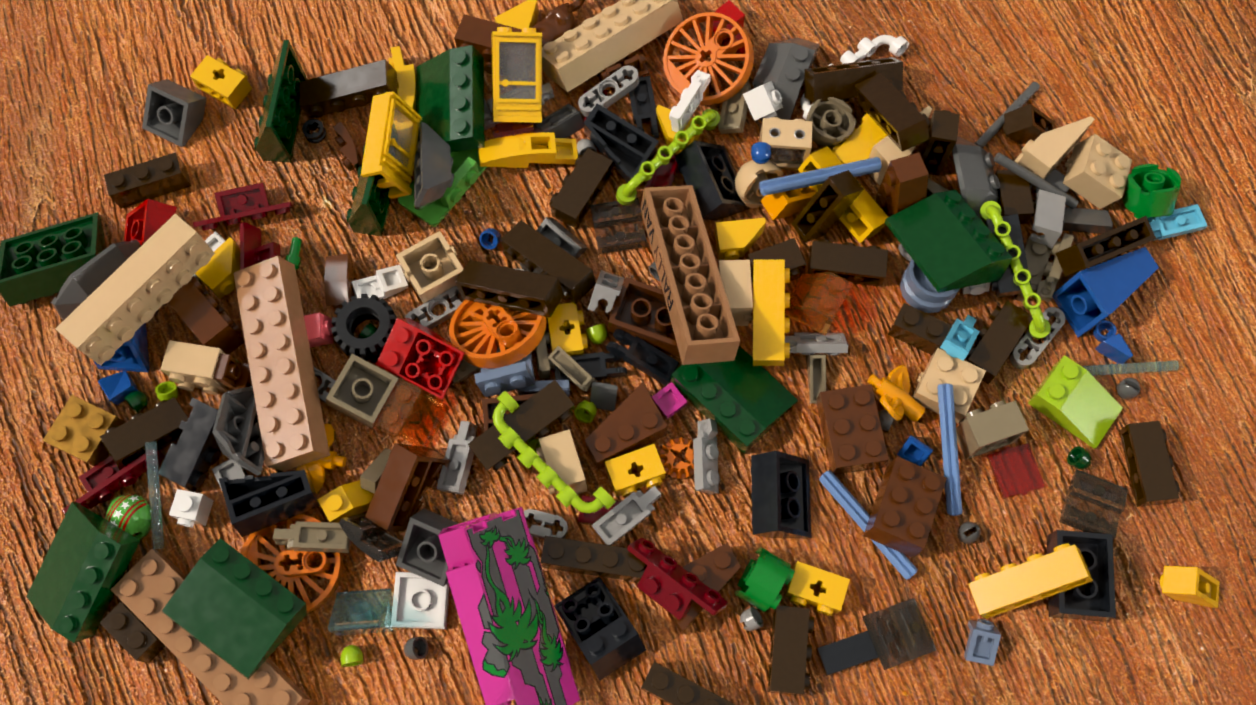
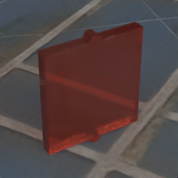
[493,122,535,138]
[986,443,1045,499]

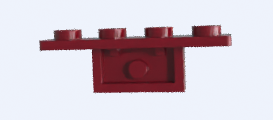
[193,182,296,231]
[240,222,281,270]
[62,448,166,515]
[627,538,728,620]

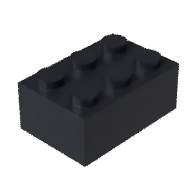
[1047,530,1116,622]

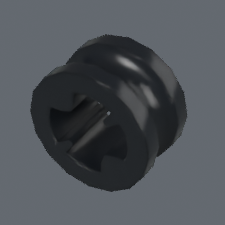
[302,119,326,144]

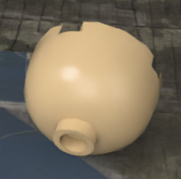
[735,160,784,208]

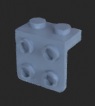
[474,345,535,397]

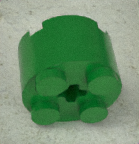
[1123,164,1182,219]
[734,547,795,612]

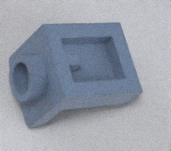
[964,619,1001,666]

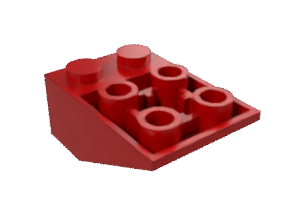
[376,318,465,400]

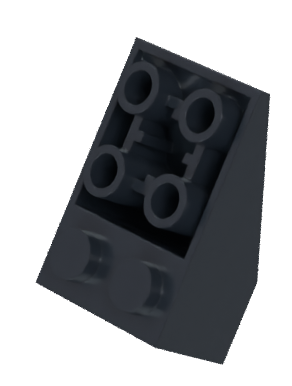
[554,576,646,681]

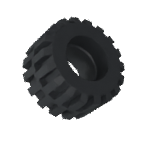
[331,294,397,363]

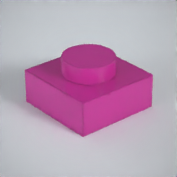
[651,382,687,419]

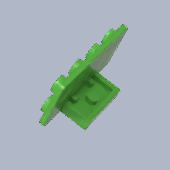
[398,149,487,227]

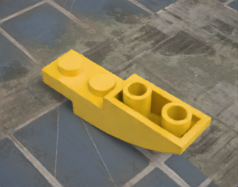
[388,46,417,134]
[478,132,578,168]

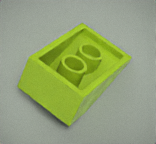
[1028,355,1123,449]

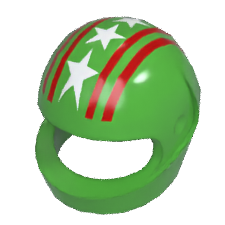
[105,494,153,540]

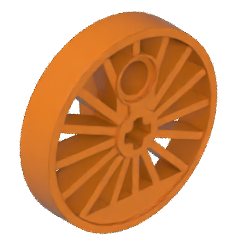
[663,12,754,105]
[449,300,547,369]
[240,514,343,614]

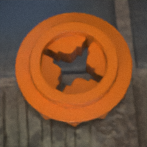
[659,437,694,479]

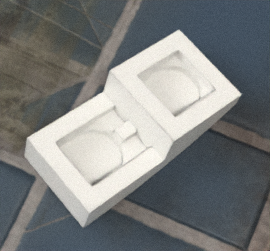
[351,265,408,300]

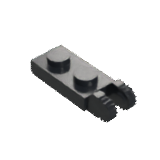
[628,76,659,138]
[606,329,679,386]
[554,352,627,383]

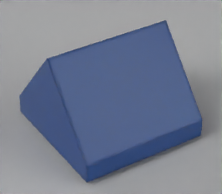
[897,435,933,466]

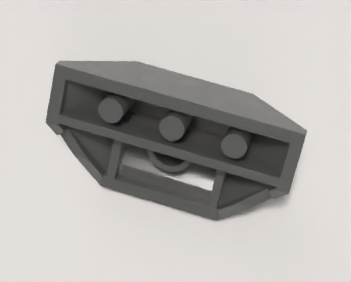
[753,37,820,120]
[414,122,454,210]
[952,136,1000,223]
[51,240,141,320]
[212,386,265,476]

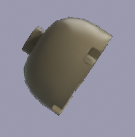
[806,97,856,147]

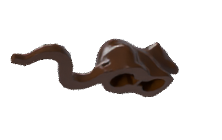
[532,0,585,48]

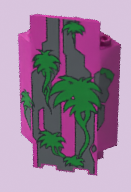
[438,507,580,705]

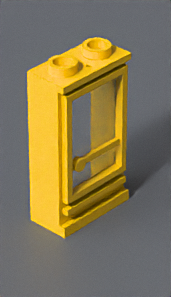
[491,27,542,123]
[361,91,422,199]

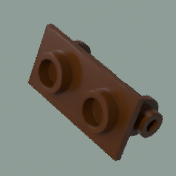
[597,53,649,92]

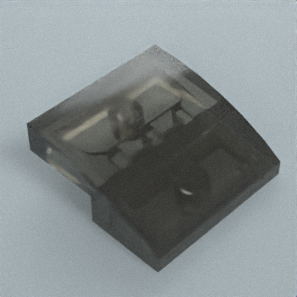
[590,198,647,254]
[1059,469,1128,540]
[339,512,403,562]
[862,598,937,670]

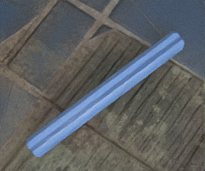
[759,157,882,196]
[937,383,962,516]
[819,470,918,580]

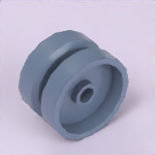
[900,259,960,313]

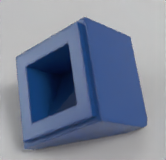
[98,370,139,405]

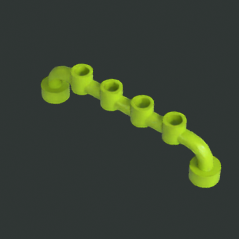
[616,109,720,206]
[980,201,1051,339]
[493,391,616,514]

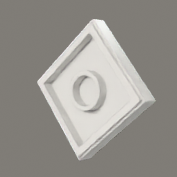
[391,572,450,630]

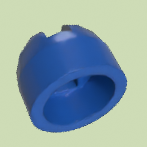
[751,142,771,164]
[479,228,501,249]
[1093,320,1117,342]

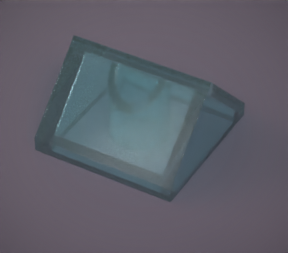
[328,588,392,636]

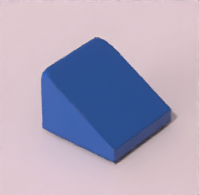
[1095,334,1133,365]

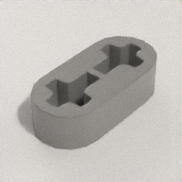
[523,509,568,539]

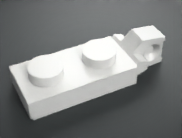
[669,70,711,132]

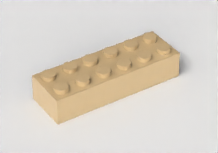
[542,0,683,92]
[55,214,215,366]

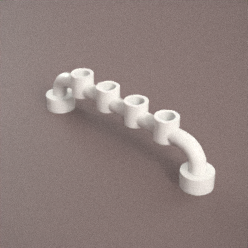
[800,35,909,120]

